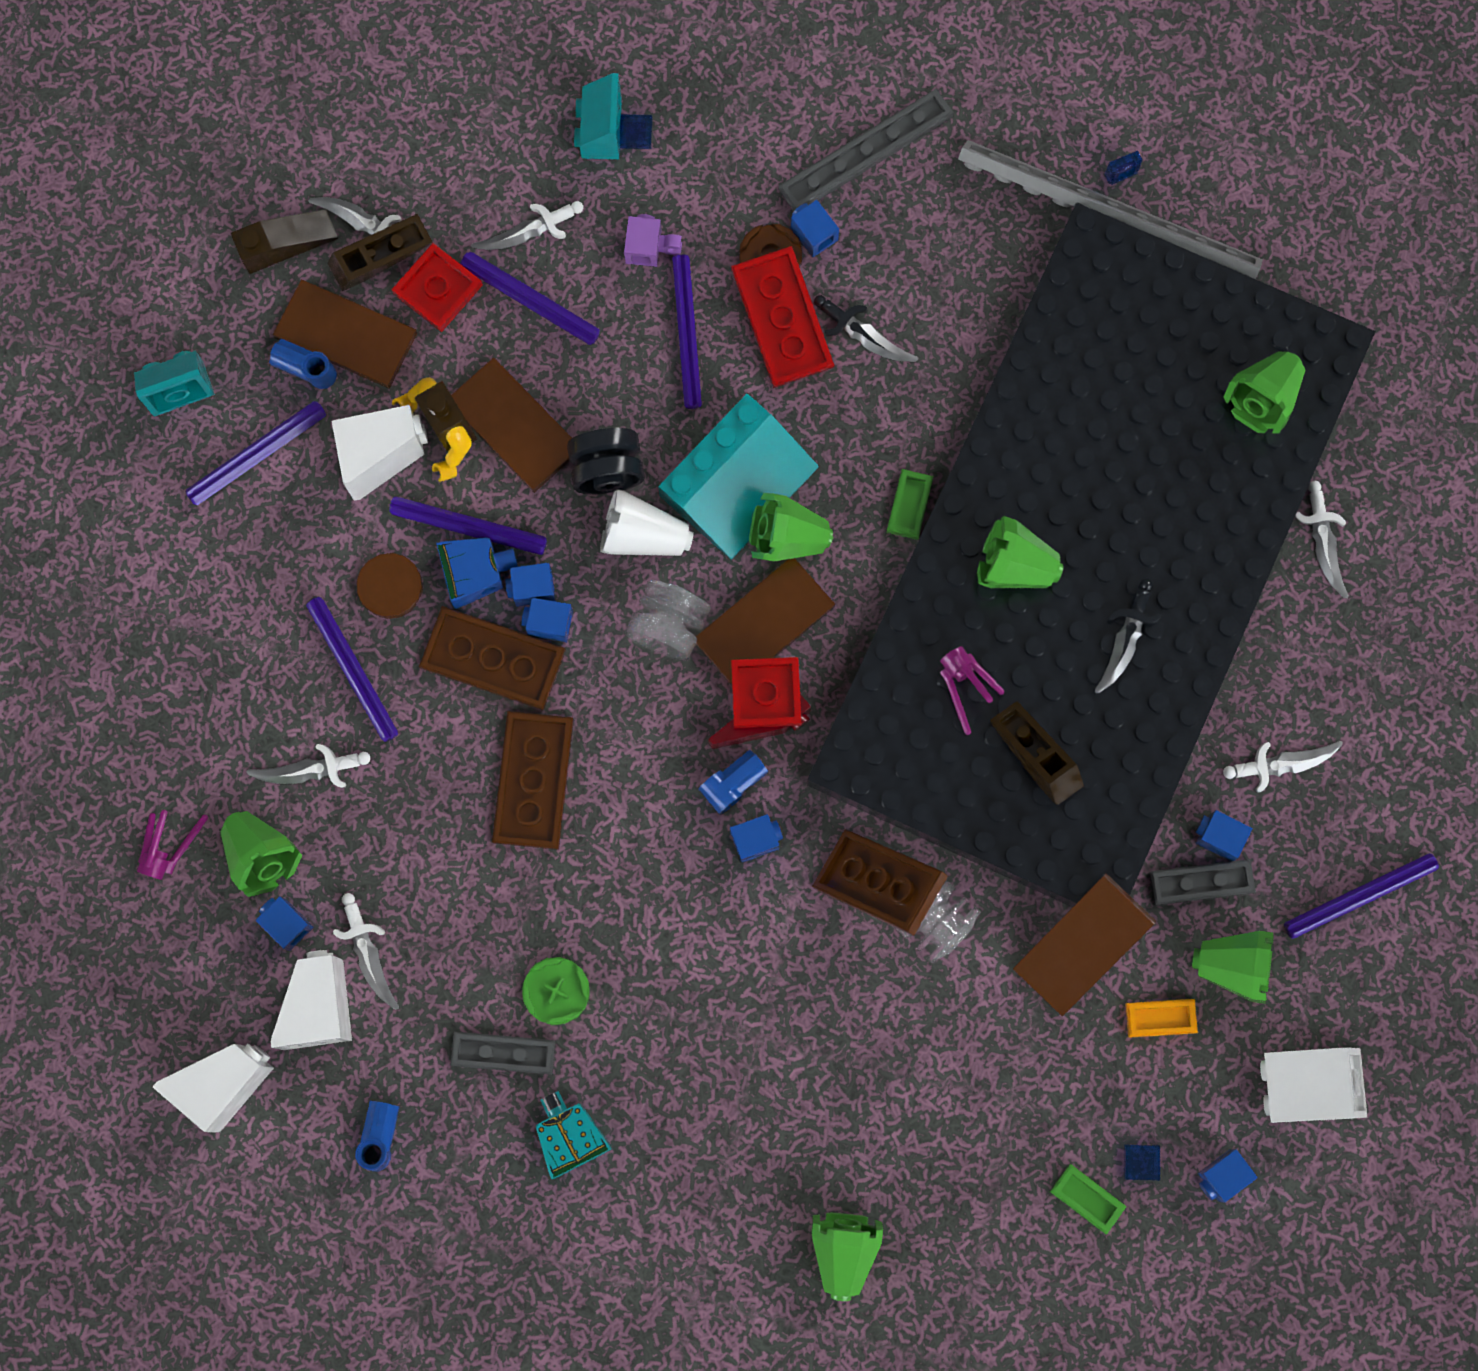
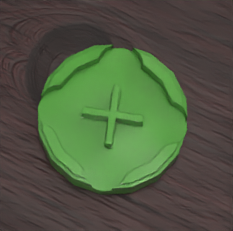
[522,957,590,1025]

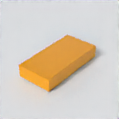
[1125,999,1198,1038]

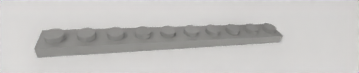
[958,140,1263,279]

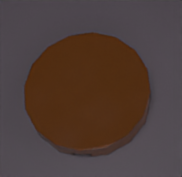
[739,223,802,267]
[356,553,423,619]

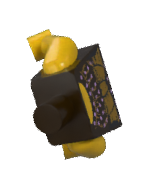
[392,377,478,482]

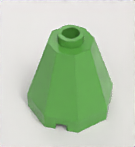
[1224,352,1305,433]
[749,493,833,561]
[977,516,1063,588]
[220,811,302,897]
[1192,931,1274,1004]
[812,1212,883,1301]

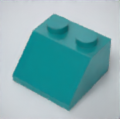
[574,73,622,159]
[134,350,215,417]

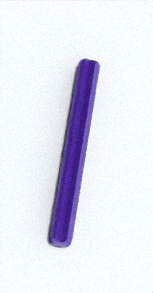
[460,252,600,345]
[672,254,702,409]
[185,401,326,505]
[389,496,547,555]
[306,597,398,742]
[1284,853,1439,939]

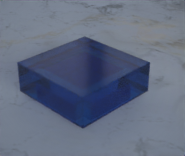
[619,114,653,149]
[1105,151,1143,185]
[1124,1144,1160,1181]

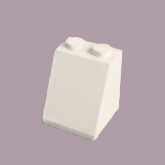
[332,405,428,501]
[271,950,352,1050]
[153,1043,274,1132]
[1260,1047,1367,1123]

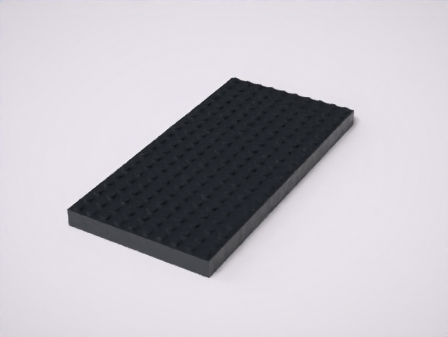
[807,202,1376,907]

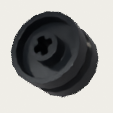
[567,428,645,495]

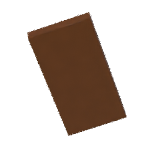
[273,279,418,389]
[451,357,572,493]
[693,558,836,686]
[419,606,566,711]
[492,711,574,850]
[812,829,948,936]
[1013,873,1156,1017]

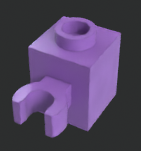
[624,214,682,267]

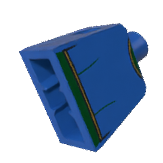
[436,538,518,609]

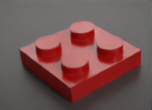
[391,243,483,332]
[731,657,802,728]

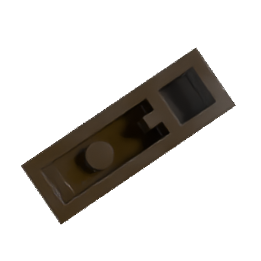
[231,209,338,274]
[327,214,433,291]
[990,701,1084,805]

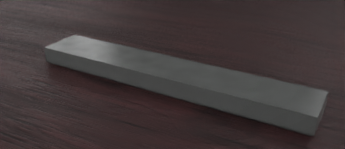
[778,89,954,211]

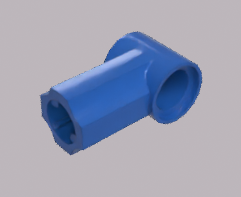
[269,339,337,389]
[698,750,768,815]
[355,1101,400,1172]

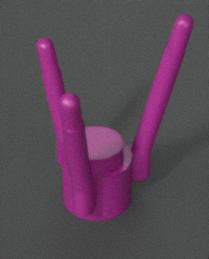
[940,646,1004,735]
[137,810,208,880]

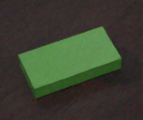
[887,469,934,540]
[1049,1164,1127,1235]

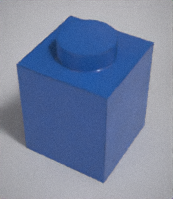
[790,200,839,257]
[505,563,556,607]
[522,598,573,643]
[1195,810,1253,861]
[730,814,783,863]
[255,896,314,951]
[1198,1149,1258,1203]

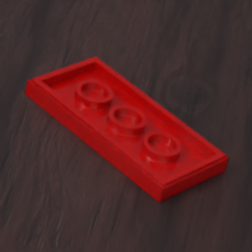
[731,246,834,388]

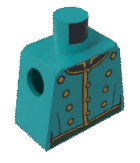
[536,1091,612,1180]

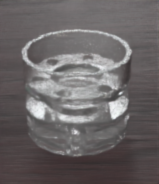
[626,580,711,661]
[894,879,981,964]

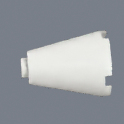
[600,489,694,556]

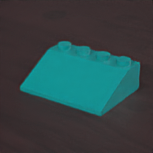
[658,394,819,560]

